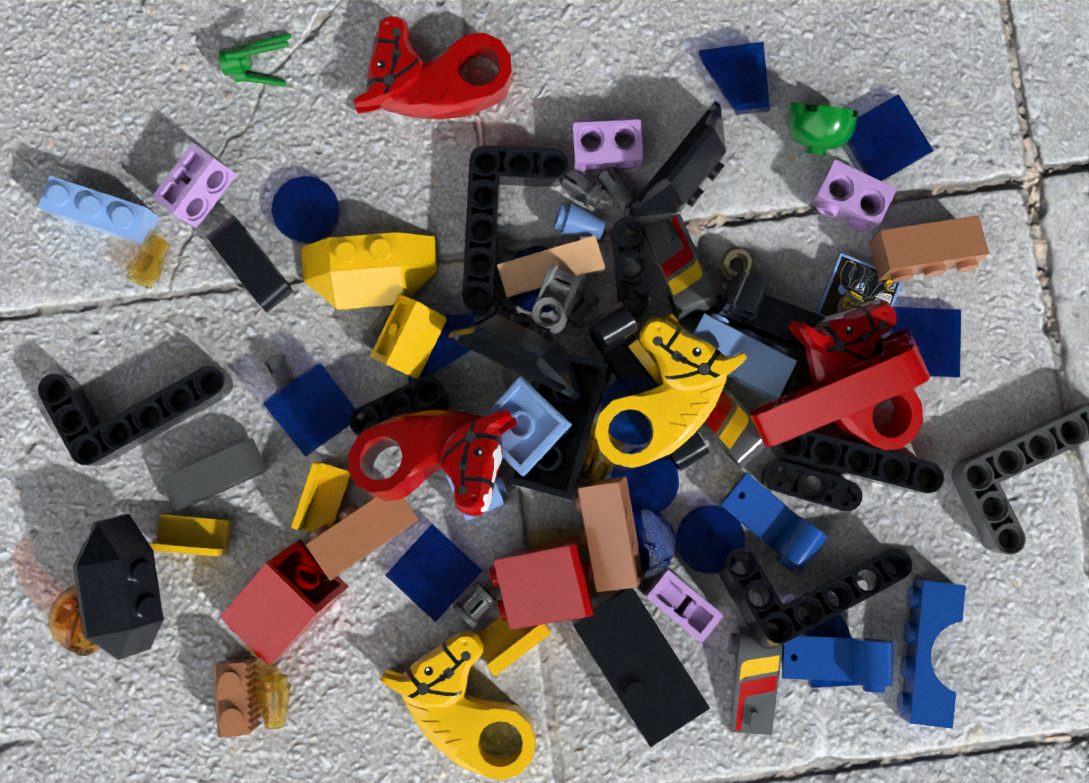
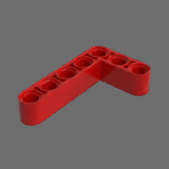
[749,329,930,447]

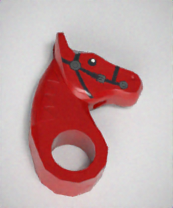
[353,15,512,120]
[788,300,923,450]
[348,410,518,517]

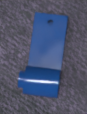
[719,472,828,572]
[781,636,893,693]

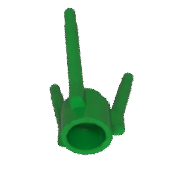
[219,33,292,87]

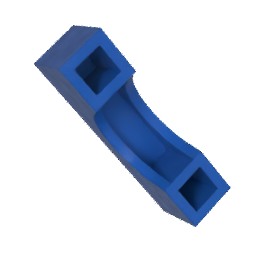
[897,578,966,729]

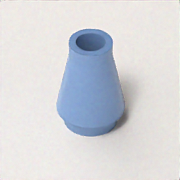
[553,202,606,240]

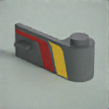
[642,214,721,321]
[703,386,766,469]
[728,626,782,735]

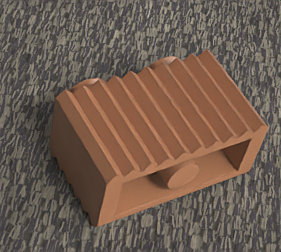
[213,657,262,737]

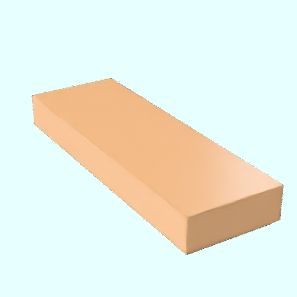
[497,235,605,299]

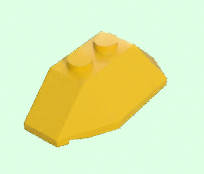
[301,232,438,310]

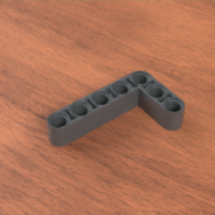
[951,403,1089,555]

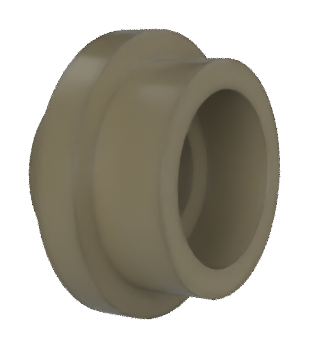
[719,248,754,281]

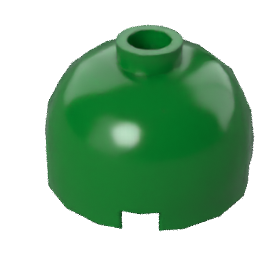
[787,101,859,156]

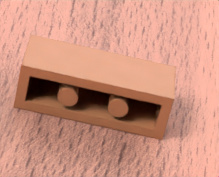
[869,215,990,283]
[575,476,644,592]
[306,494,418,581]

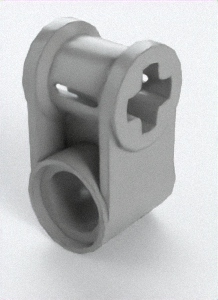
[532,263,585,334]

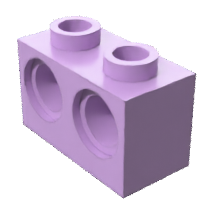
[572,115,643,172]
[152,142,237,228]
[810,159,897,233]
[643,567,724,643]

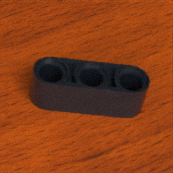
[207,215,294,313]
[349,376,450,437]

